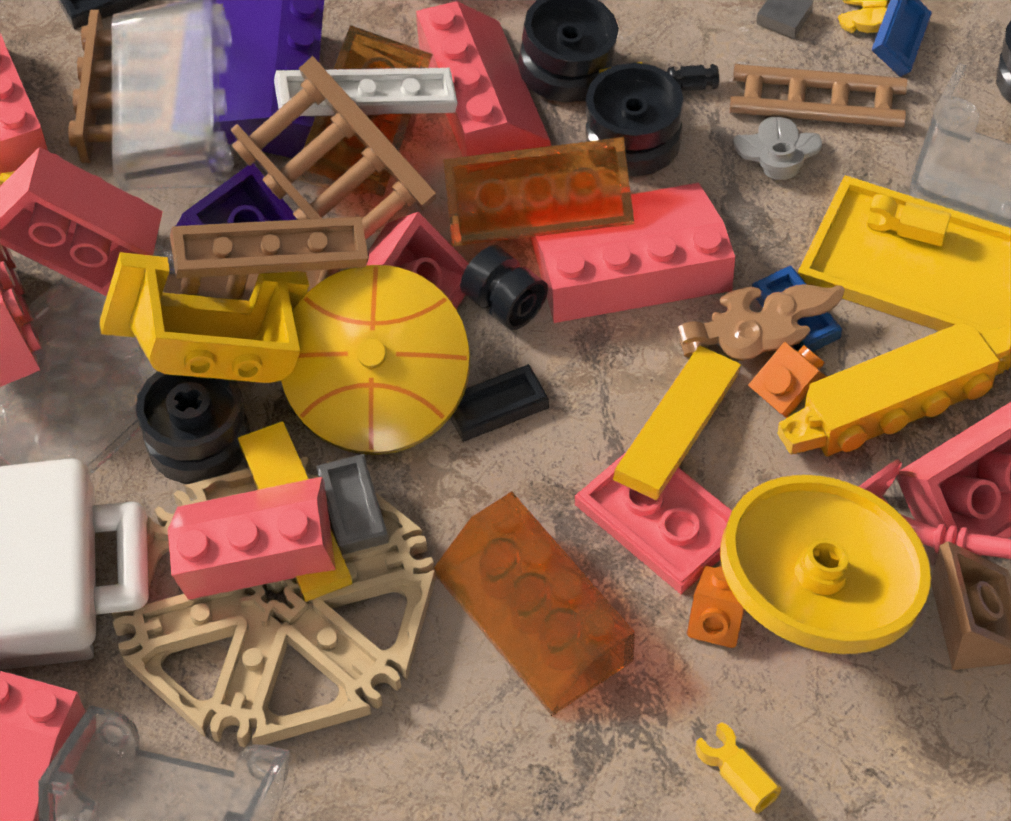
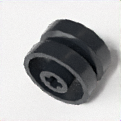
[518,0,619,103]
[586,63,684,177]
[136,371,250,484]

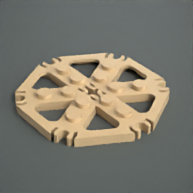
[112,457,436,748]

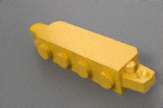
[777,322,1011,457]

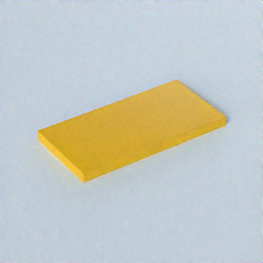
[798,175,1011,334]

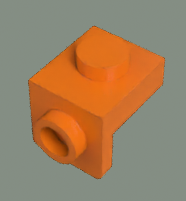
[748,342,828,418]
[687,565,745,648]

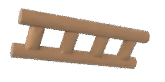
[729,64,907,128]

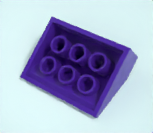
[172,0,324,158]

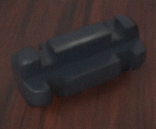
[667,64,720,91]

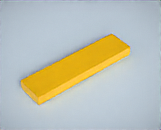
[613,345,741,500]
[238,421,353,602]

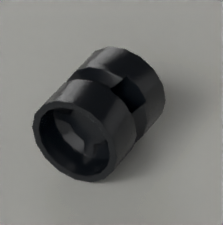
[460,245,548,330]

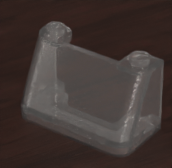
[38,705,290,821]

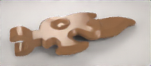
[678,284,844,360]

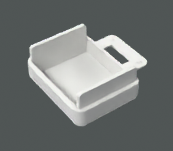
[0,458,149,670]

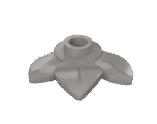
[733,117,822,180]

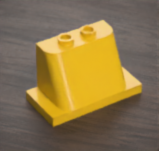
[100,252,309,383]

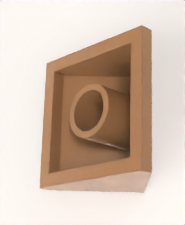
[931,541,1011,670]

